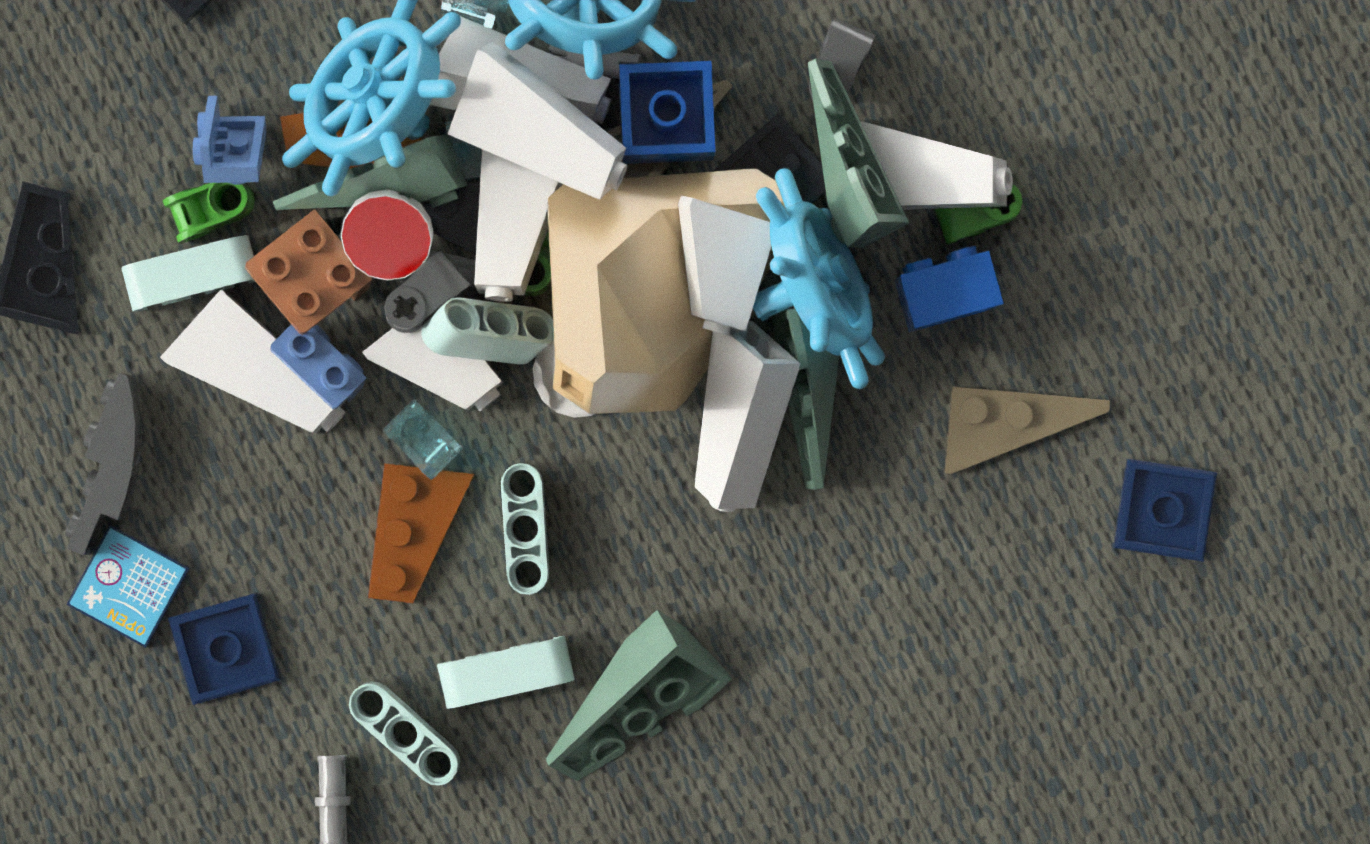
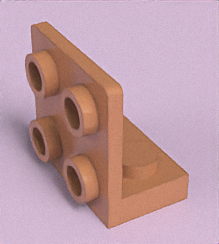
[245,209,373,335]

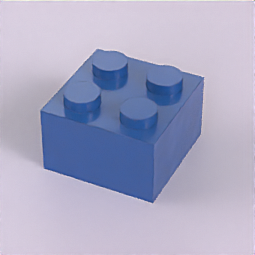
[619,61,716,164]
[895,246,1004,333]

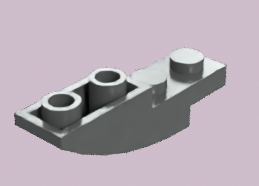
[65,373,142,555]

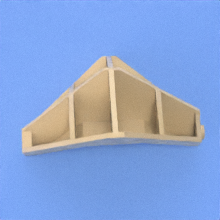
[547,169,785,414]

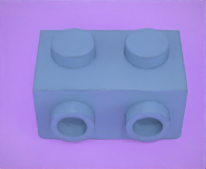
[193,96,266,185]
[270,324,367,409]

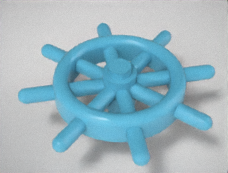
[282,0,461,197]
[505,0,696,80]
[753,168,885,389]

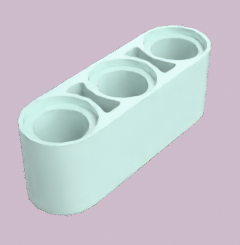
[122,235,256,312]
[422,297,554,364]
[501,463,549,595]
[437,636,575,709]
[349,681,460,786]

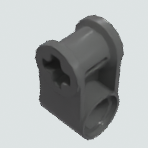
[808,17,875,100]
[384,251,471,333]

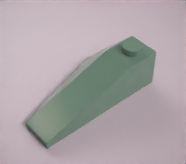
[808,58,909,248]
[272,135,468,210]
[771,307,839,490]
[546,610,732,781]

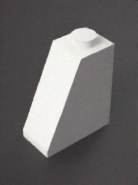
[678,196,771,336]
[362,312,503,411]

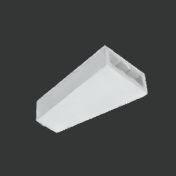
[430,16,612,124]
[448,41,627,200]
[861,121,1013,210]
[474,149,563,302]
[160,290,346,433]
[695,321,801,512]

